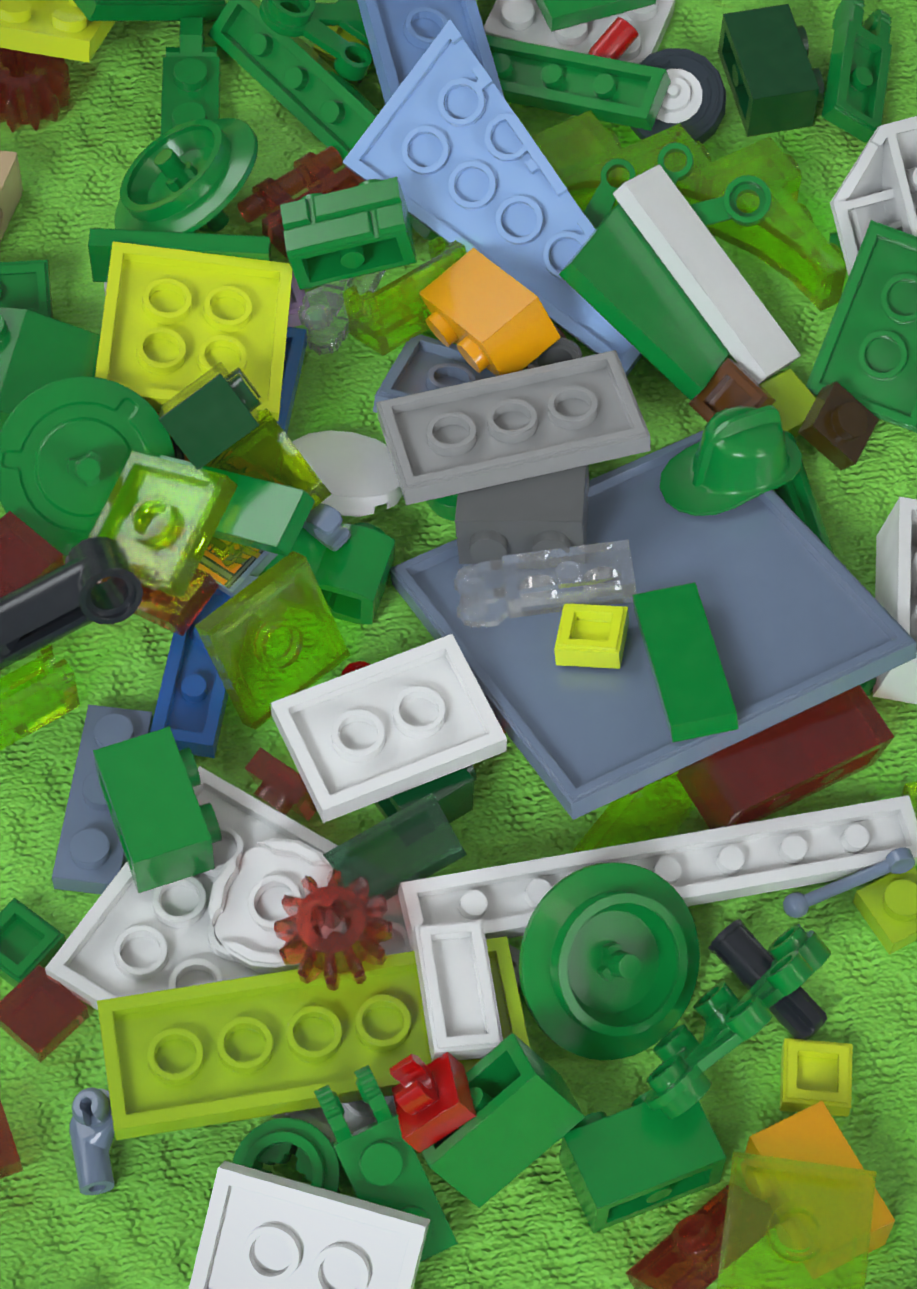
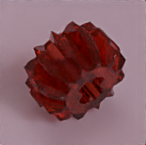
[0,48,71,133]
[274,868,394,992]

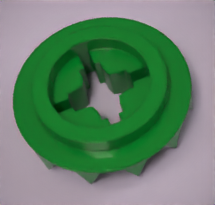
[232,1118,342,1193]

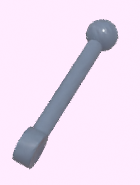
[783,847,915,918]

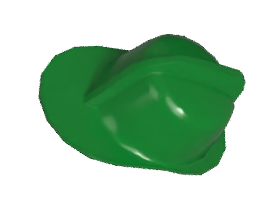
[659,405,802,516]

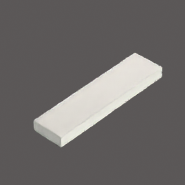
[613,164,801,384]

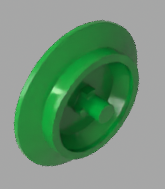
[114,118,258,233]
[0,376,175,556]
[519,862,700,1060]

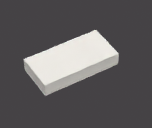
[412,919,503,1061]

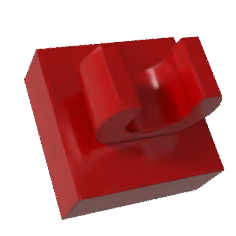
[389,1051,476,1153]

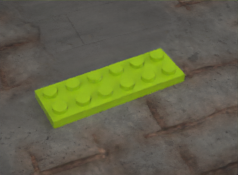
[97,936,530,1140]

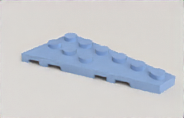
[343,20,643,377]

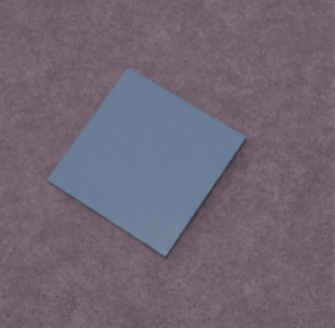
[390,430,916,820]

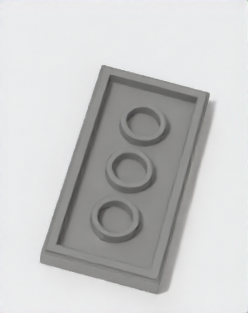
[376,350,651,505]

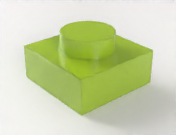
[853,866,917,955]

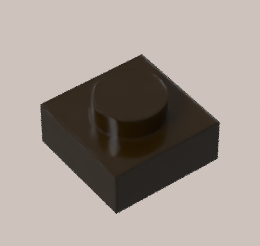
[798,381,879,470]

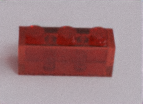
[676,685,894,829]

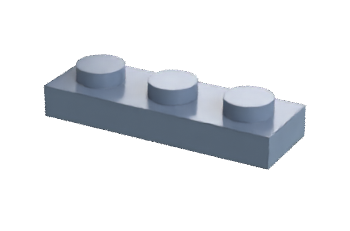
[52,704,153,895]

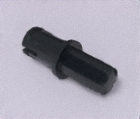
[708,919,827,1040]

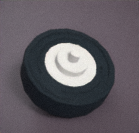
[630,48,726,151]

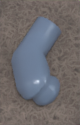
[69,1087,115,1195]

